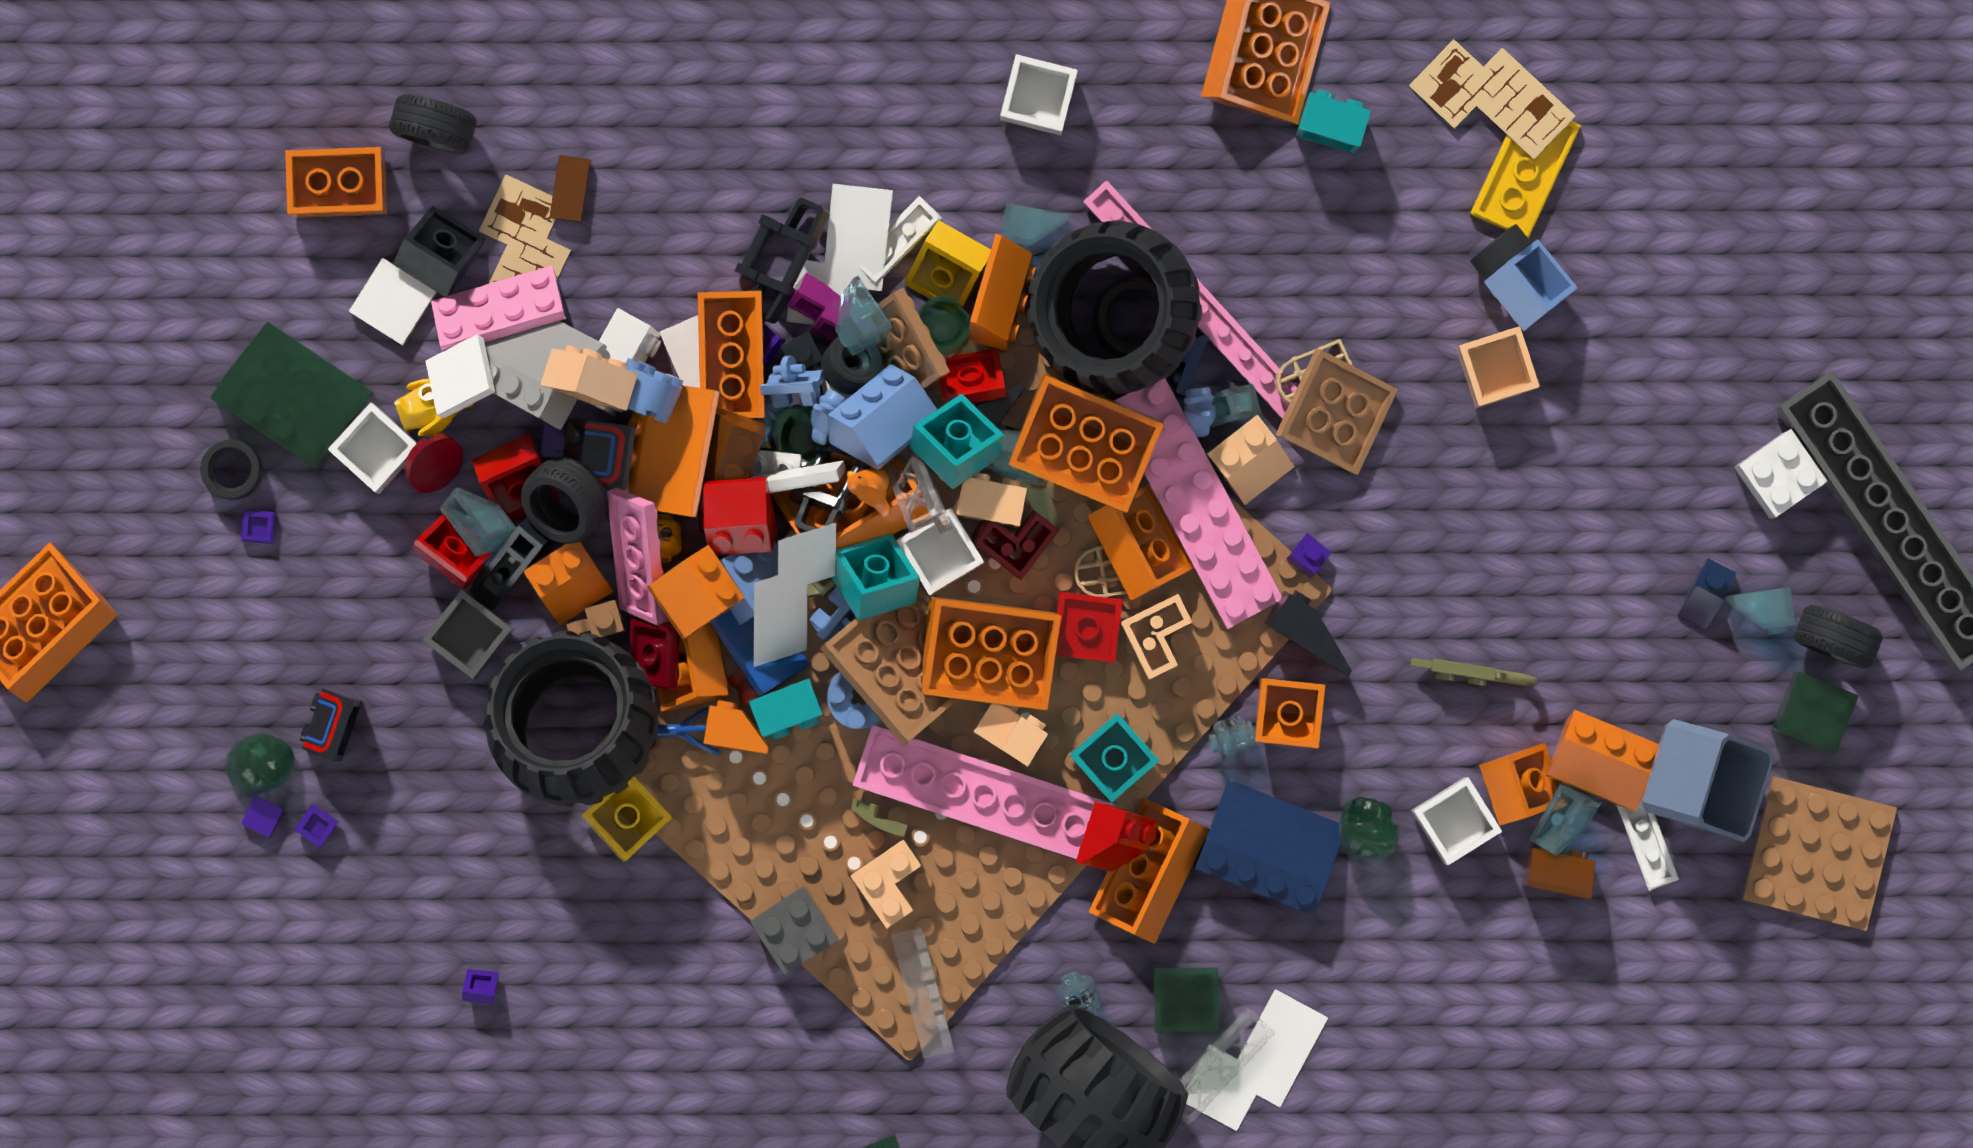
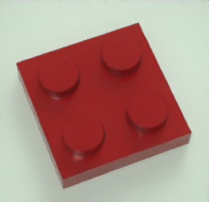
[939,348,1007,406]
[1055,592,1123,663]

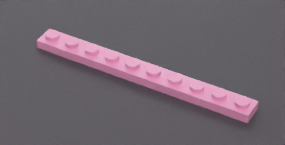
[1083,180,1297,419]

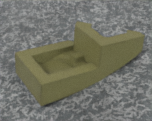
[851,799,908,837]

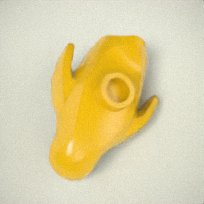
[394,379,476,437]

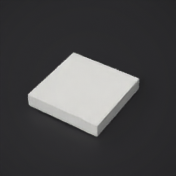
[349,258,437,346]
[426,334,495,419]

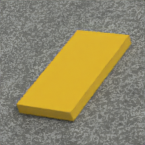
[1470,121,1581,239]

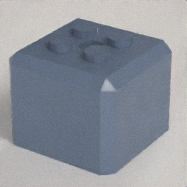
[1641,719,1774,842]

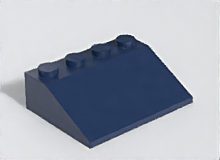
[1194,779,1347,916]

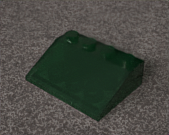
[210,321,373,471]

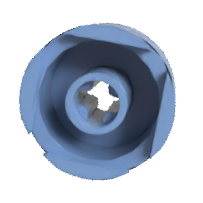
[624,358,683,424]
[827,672,882,729]

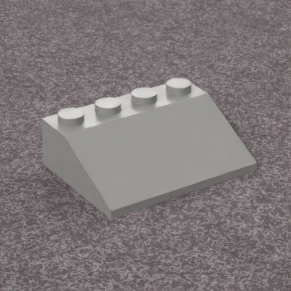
[485,321,607,430]

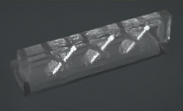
[884,444,952,533]
[891,927,955,1059]
[1179,1006,1276,1126]

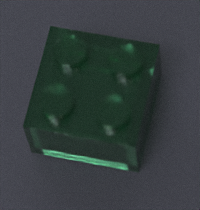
[1771,672,1859,755]
[1153,966,1219,1033]

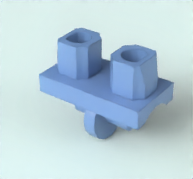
[760,355,825,408]
[809,587,856,642]

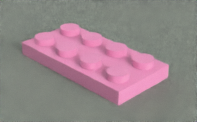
[431,265,566,352]
[606,488,667,625]

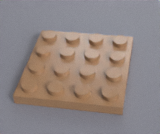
[820,585,958,746]
[1741,776,1897,931]

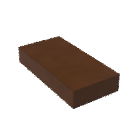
[549,155,591,223]

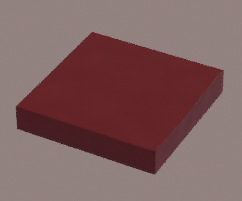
[629,618,680,689]

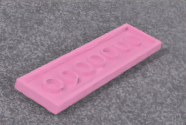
[1114,378,1282,629]
[853,725,1115,859]

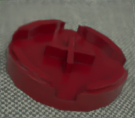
[404,433,463,493]

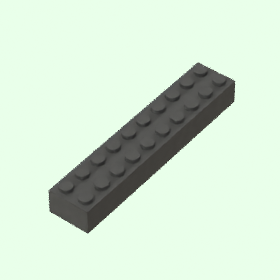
[1774,371,1973,671]

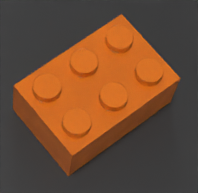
[285,147,387,218]

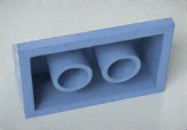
[828,364,937,470]

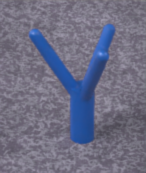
[657,707,720,756]

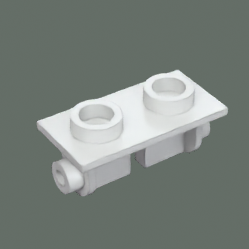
[749,450,810,478]

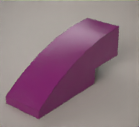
[787,273,879,347]

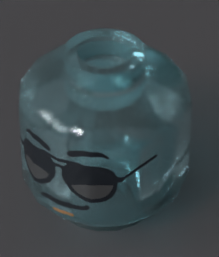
[1208,716,1257,761]
[1055,972,1102,1015]

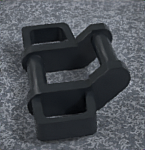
[734,198,830,324]
[789,442,872,533]

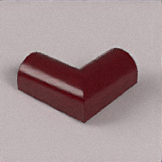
[971,510,1059,580]

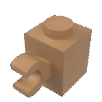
[566,600,626,638]

